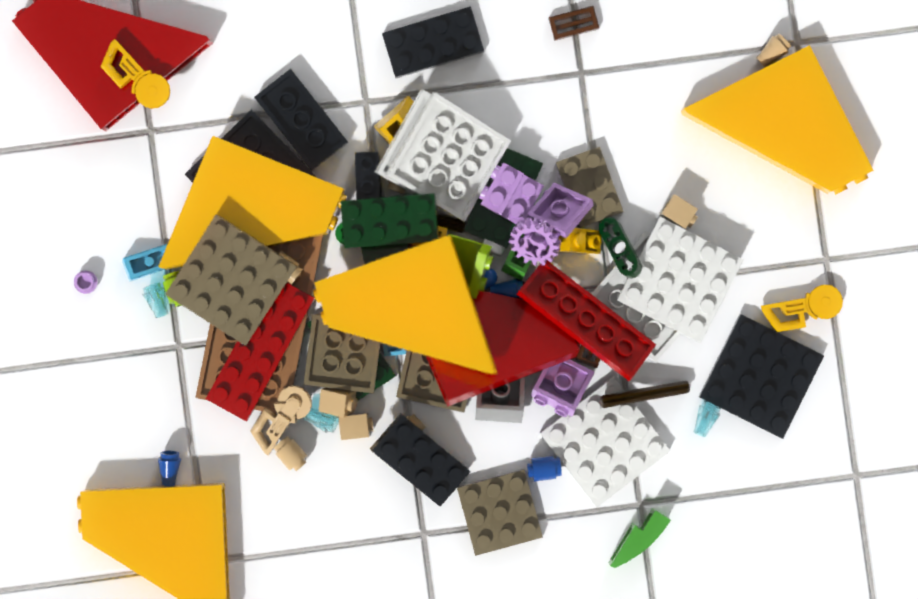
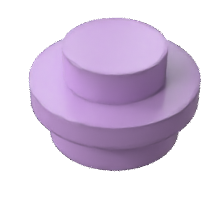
[74,270,98,294]

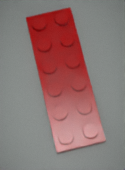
[517,260,656,381]
[206,283,315,422]

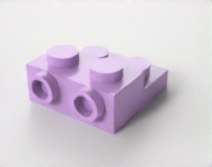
[479,162,544,225]
[527,183,594,238]
[531,360,595,417]

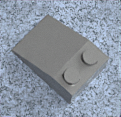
[475,377,525,423]

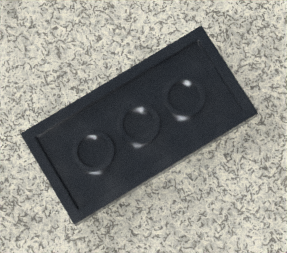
[382,6,484,79]
[254,68,349,171]
[370,413,471,507]

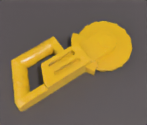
[101,39,171,109]
[761,285,843,332]

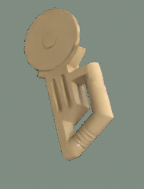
[250,386,312,456]

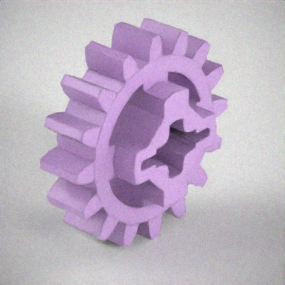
[509,217,562,266]

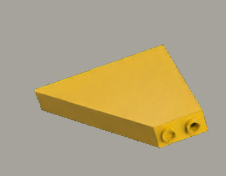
[681,45,874,195]
[158,135,347,270]
[313,235,497,374]
[77,483,230,599]

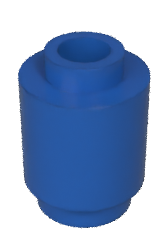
[527,456,562,482]

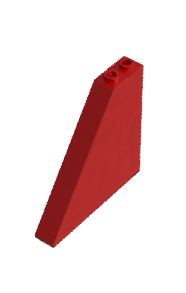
[12,0,213,132]
[426,291,581,407]

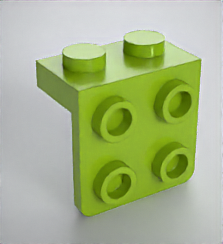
[447,234,493,298]

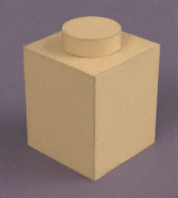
[659,194,698,229]
[318,387,358,418]
[338,413,374,440]

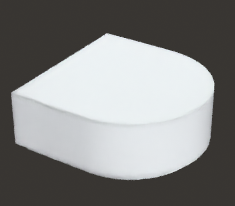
[481,239,505,256]

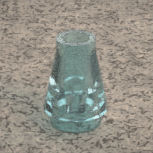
[142,282,169,318]
[693,401,721,437]
[303,408,339,433]

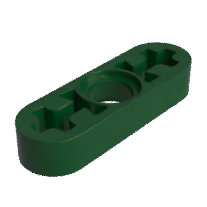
[599,217,642,278]

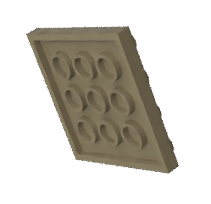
[165,214,297,346]

